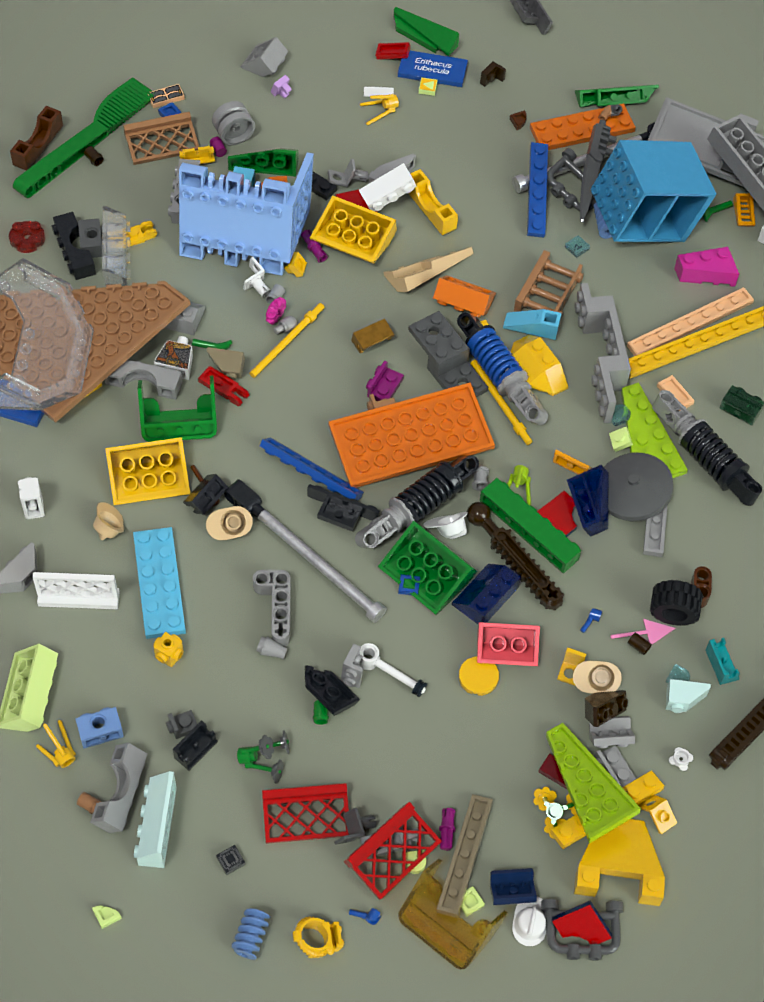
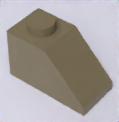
[207,347,245,380]

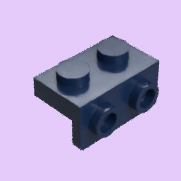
[490,868,537,905]

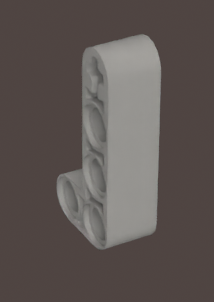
[253,570,291,647]

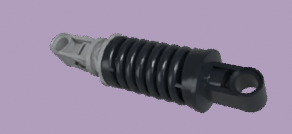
[652,390,762,506]
[355,455,479,548]

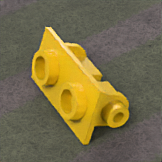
[179,145,215,164]

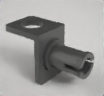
[334,808,377,845]

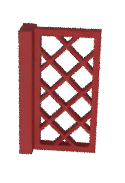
[262,783,349,844]
[343,802,442,900]

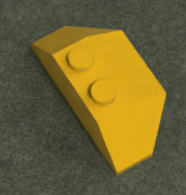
[511,335,568,396]

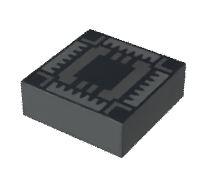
[216,845,245,875]

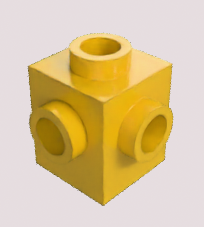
[153,632,184,667]

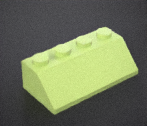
[0,644,58,732]

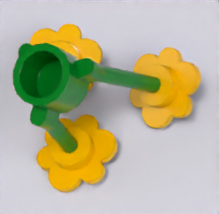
[533,786,577,839]

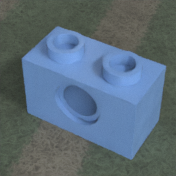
[75,707,124,749]

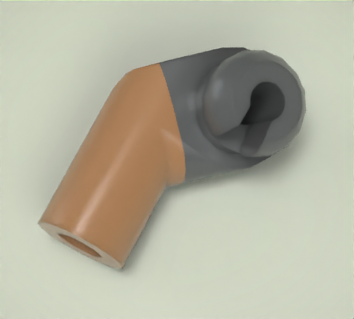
[598,104,622,121]

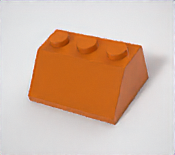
[433,275,496,317]

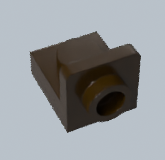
[480,61,506,87]

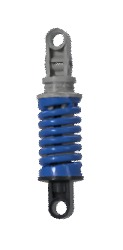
[457,312,548,425]

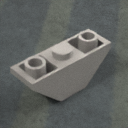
[0,542,37,594]

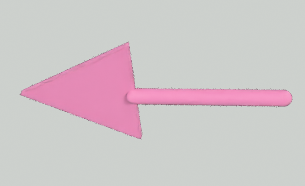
[610,619,676,644]

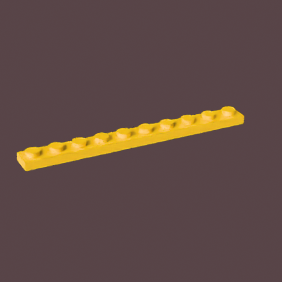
[628,306,764,379]

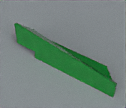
[393,7,459,56]
[575,85,659,107]

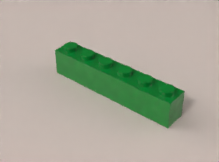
[480,478,581,574]

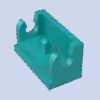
[705,638,740,685]

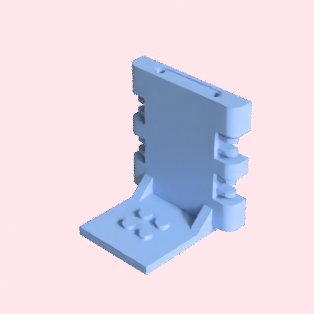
[179,152,314,276]

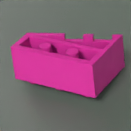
[674,247,739,287]

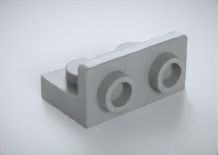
[341,643,363,688]
[594,745,636,787]

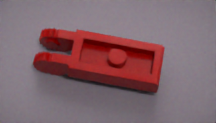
[198,366,250,406]

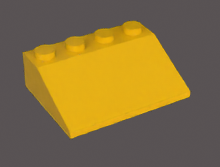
[310,196,397,264]
[105,437,190,505]

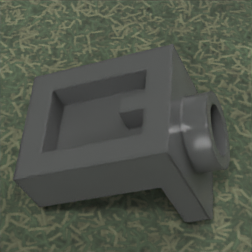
[166,710,197,739]

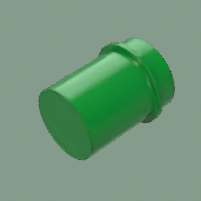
[312,700,329,725]

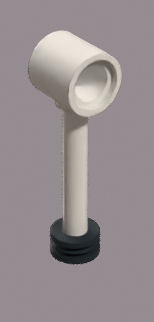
[360,643,427,697]

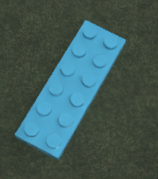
[133,527,186,639]

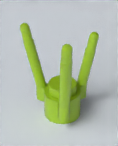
[507,465,531,506]

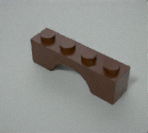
[10,105,63,171]

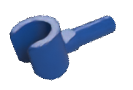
[580,608,602,633]
[349,908,381,925]

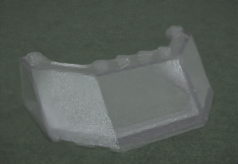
[0,258,94,410]

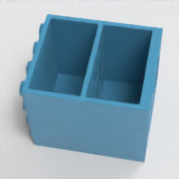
[591,140,717,242]

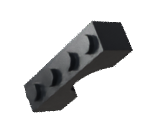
[51,212,96,280]

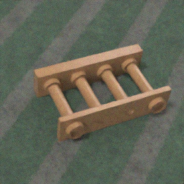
[514,250,584,317]

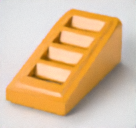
[733,193,755,226]

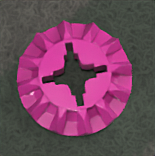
[266,297,286,325]

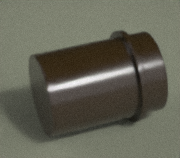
[84,146,104,166]
[627,632,652,655]

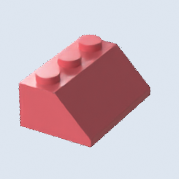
[477,622,540,666]

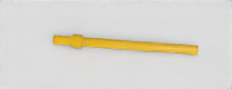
[249,303,325,378]
[470,360,532,445]

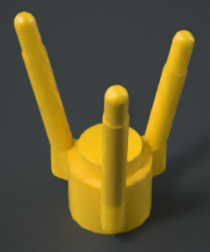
[360,94,399,125]
[36,720,76,768]

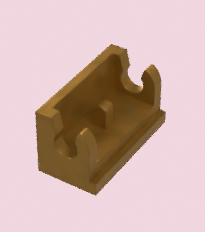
[351,318,394,353]

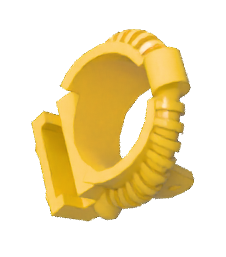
[292,916,344,958]

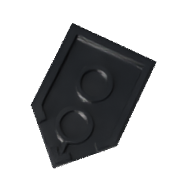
[305,665,360,716]

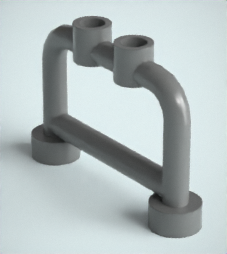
[547,148,596,211]
[541,899,624,961]

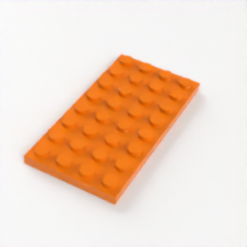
[328,383,495,488]

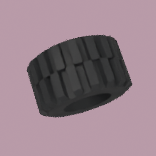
[650,580,703,626]

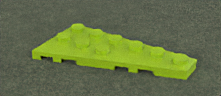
[546,723,641,844]

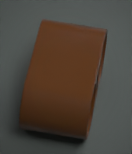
[691,566,712,608]

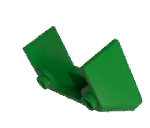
[137,375,217,442]

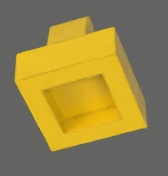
[284,251,307,277]

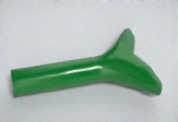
[703,200,733,222]
[192,339,232,350]

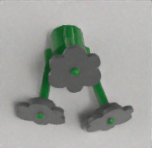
[237,730,290,784]

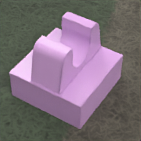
[271,75,292,98]

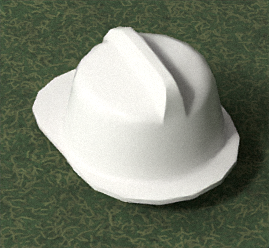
[423,512,467,539]
[512,897,546,946]

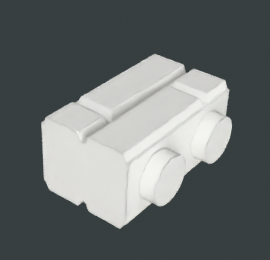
[18,477,45,519]

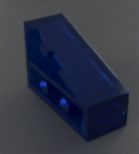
[567,464,609,537]

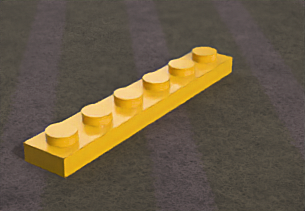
[550,770,664,849]

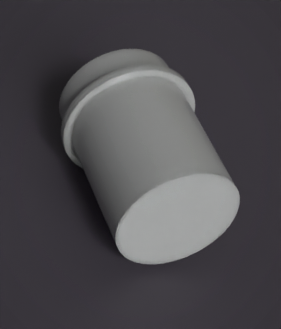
[266,284,285,304]

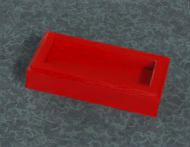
[375,42,411,59]

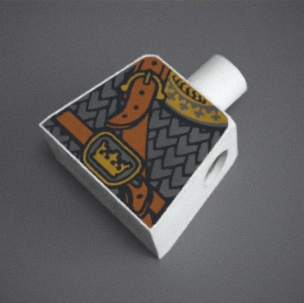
[154,336,193,380]

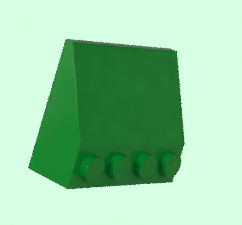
[378,521,478,615]

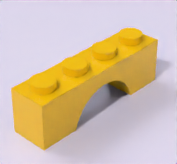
[408,169,458,235]

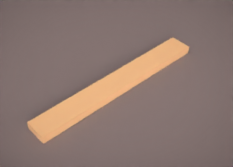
[626,287,754,356]

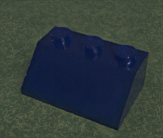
[451,564,521,624]

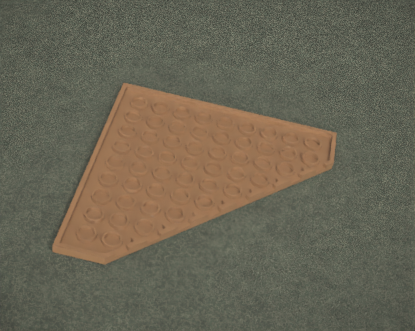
[0,281,191,423]

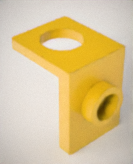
[557,647,586,686]
[638,795,677,834]

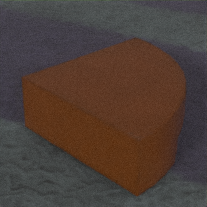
[509,110,526,130]

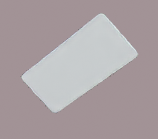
[364,87,394,97]

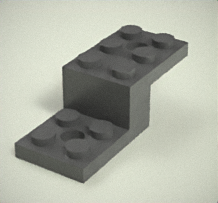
[408,311,488,397]

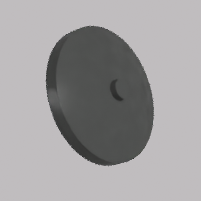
[596,453,674,521]

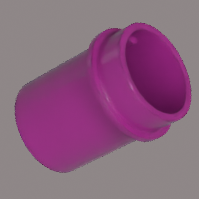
[210,136,227,157]

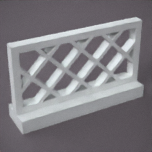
[33,572,120,609]

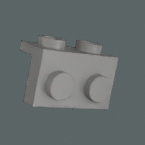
[589,716,635,748]

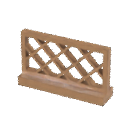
[123,111,199,165]

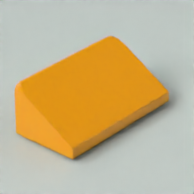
[553,450,592,478]

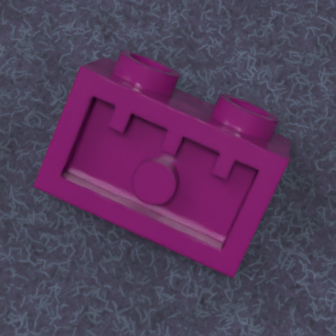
[366,360,404,401]

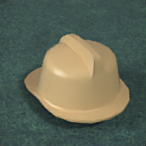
[93,502,124,540]
[206,506,252,540]
[573,661,622,693]

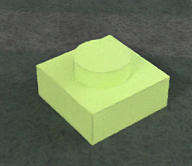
[609,427,633,452]

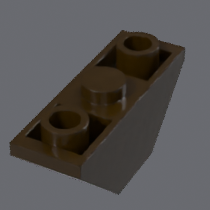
[585,690,628,727]

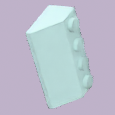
[134,771,177,868]

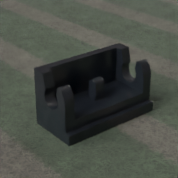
[183,474,229,515]
[173,720,218,771]

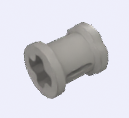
[472,466,489,491]

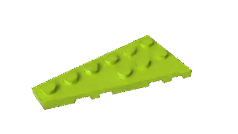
[621,382,688,478]

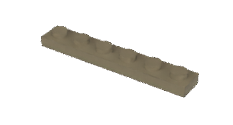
[437,794,493,918]

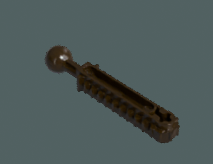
[467,502,564,610]
[709,698,764,770]

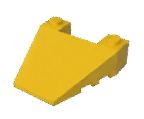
[574,819,665,906]

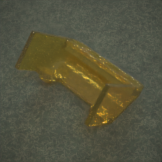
[398,859,508,969]

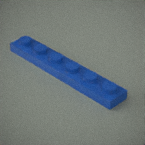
[527,142,548,238]
[260,437,364,500]

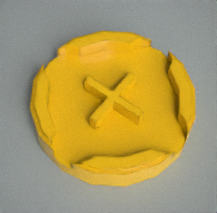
[459,656,499,696]

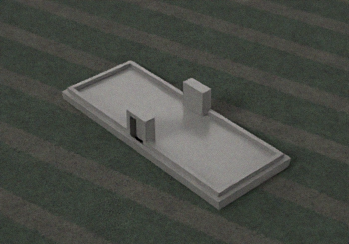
[648,97,764,187]

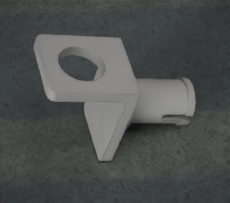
[327,159,368,187]

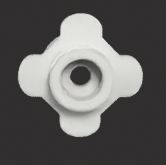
[669,747,693,771]

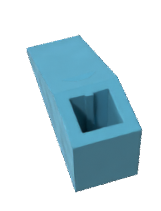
[503,309,562,340]

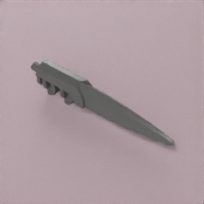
[580,120,617,222]

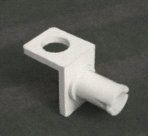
[243,257,271,298]

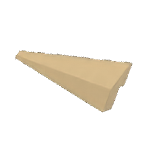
[383,247,473,292]

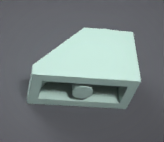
[666,679,711,713]

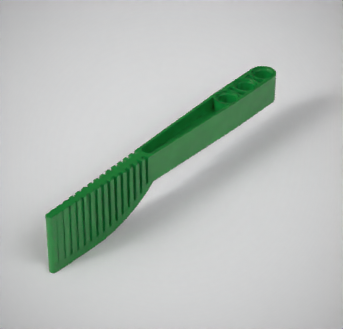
[13,77,155,198]

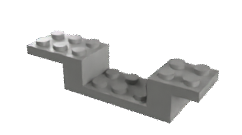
[574,283,631,423]

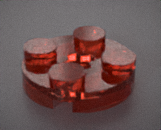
[9,221,45,253]

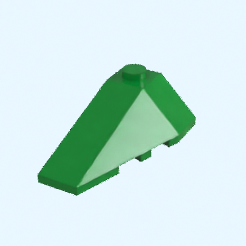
[228,148,298,177]

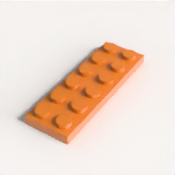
[530,103,636,150]

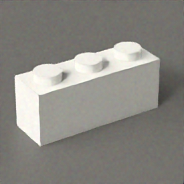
[359,163,417,211]

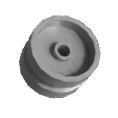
[212,101,255,145]

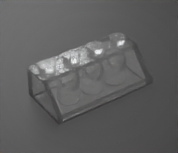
[102,206,131,286]

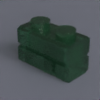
[720,385,764,426]

